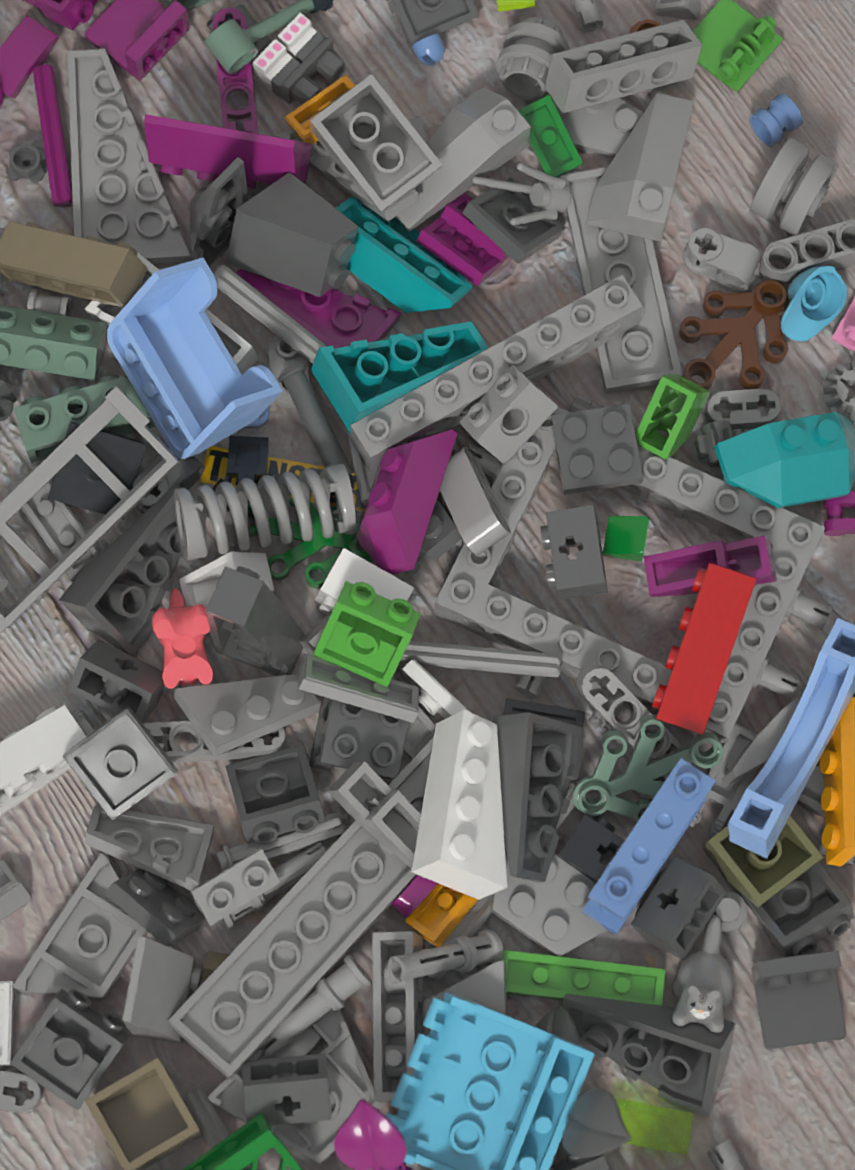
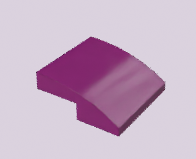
[416,192,508,286]

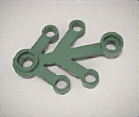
[573,714,724,822]

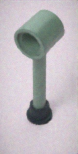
[205,0,333,74]

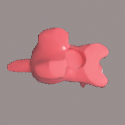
[152,588,213,689]

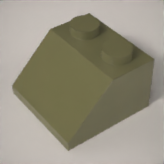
[703,816,823,907]

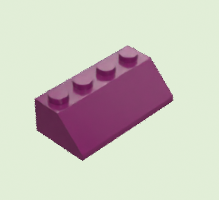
[144,114,313,189]

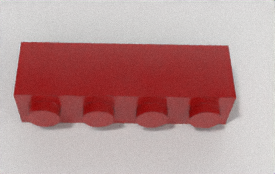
[652,562,757,735]

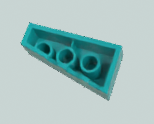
[311,321,489,434]

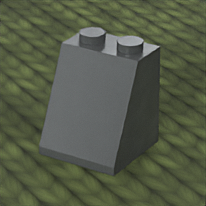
[226,172,358,297]

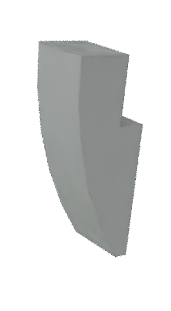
[327,761,425,878]

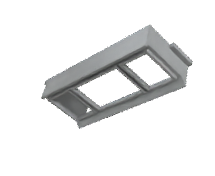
[0,386,181,634]

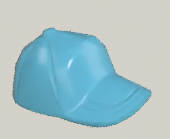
[781,266,847,342]

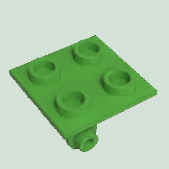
[692,0,784,93]

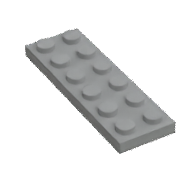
[560,167,683,394]

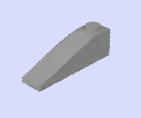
[395,87,531,233]

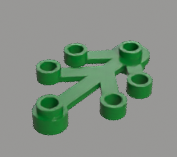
[232,492,374,589]

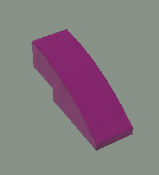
[643,535,777,597]

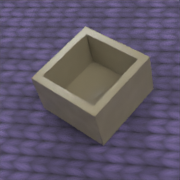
[84,1057,203,1170]

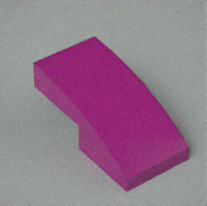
[0,16,60,99]

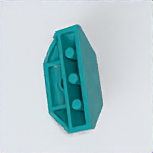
[336,197,473,313]
[714,412,855,508]

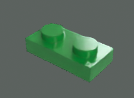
[517,94,583,177]

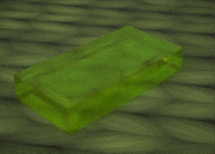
[615,1098,694,1156]

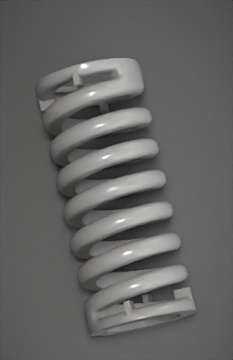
[174,464,356,560]

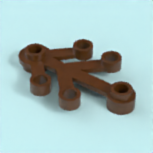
[679,280,789,390]

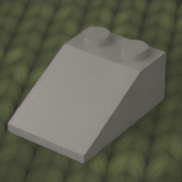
[310,74,443,213]
[122,937,202,1044]

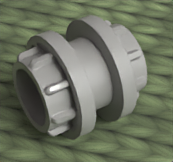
[496,18,570,100]

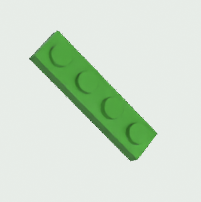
[501,950,666,1006]

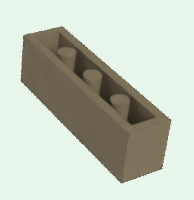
[0,221,148,308]

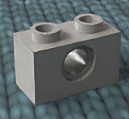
[459,364,559,465]

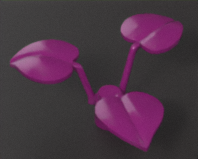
[334,1099,413,1170]

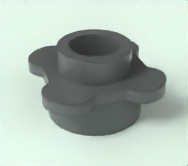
[6,144,46,183]

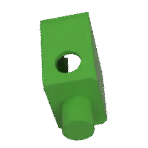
[635,374,710,460]

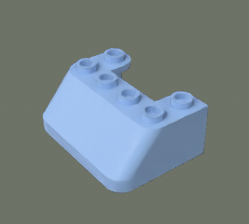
[107,258,283,459]

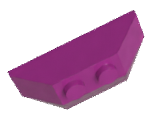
[355,429,458,575]

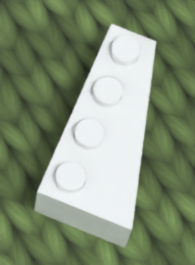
[0,705,87,816]
[411,710,507,900]

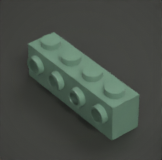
[0,305,106,380]
[14,375,156,463]

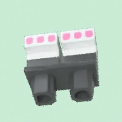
[253,13,345,104]

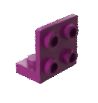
[84,0,190,82]

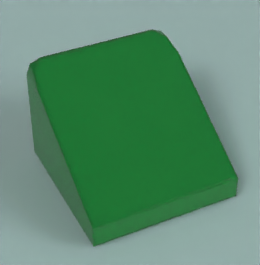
[603,516,649,562]

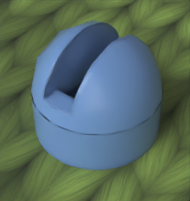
[412,33,445,66]

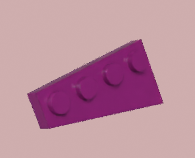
[236,269,401,349]

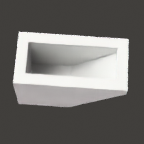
[179,551,274,608]

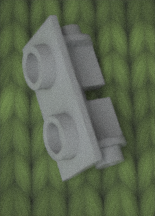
[191,848,281,926]

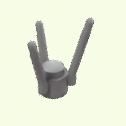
[472,163,571,226]

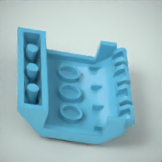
[386,992,595,1170]

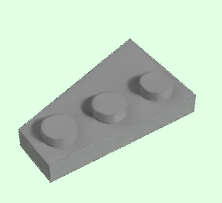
[561,98,644,157]
[85,805,214,890]

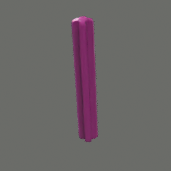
[33,64,73,207]

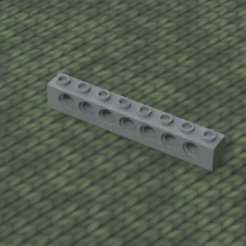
[350,275,643,473]

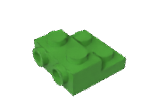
[313,581,421,687]

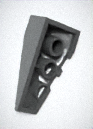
[189,157,248,267]
[493,712,584,882]
[562,994,736,1116]

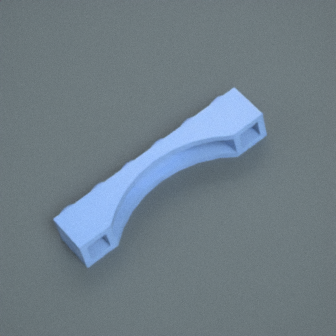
[728,618,855,858]

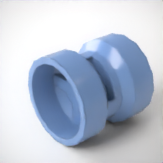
[749,94,803,147]

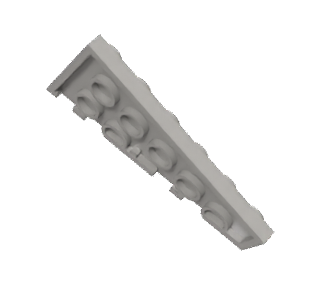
[67,49,192,264]

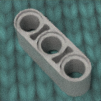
[759,220,855,286]
[440,447,511,555]

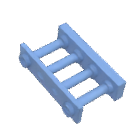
[581,758,716,935]

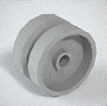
[750,137,839,236]

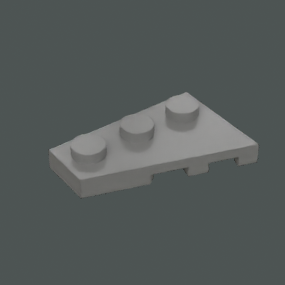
[174,674,320,757]

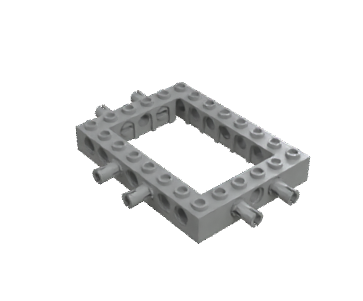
[434,407,833,747]

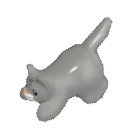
[672,916,733,1033]

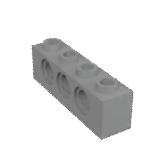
[544,19,702,113]
[372,931,424,1105]

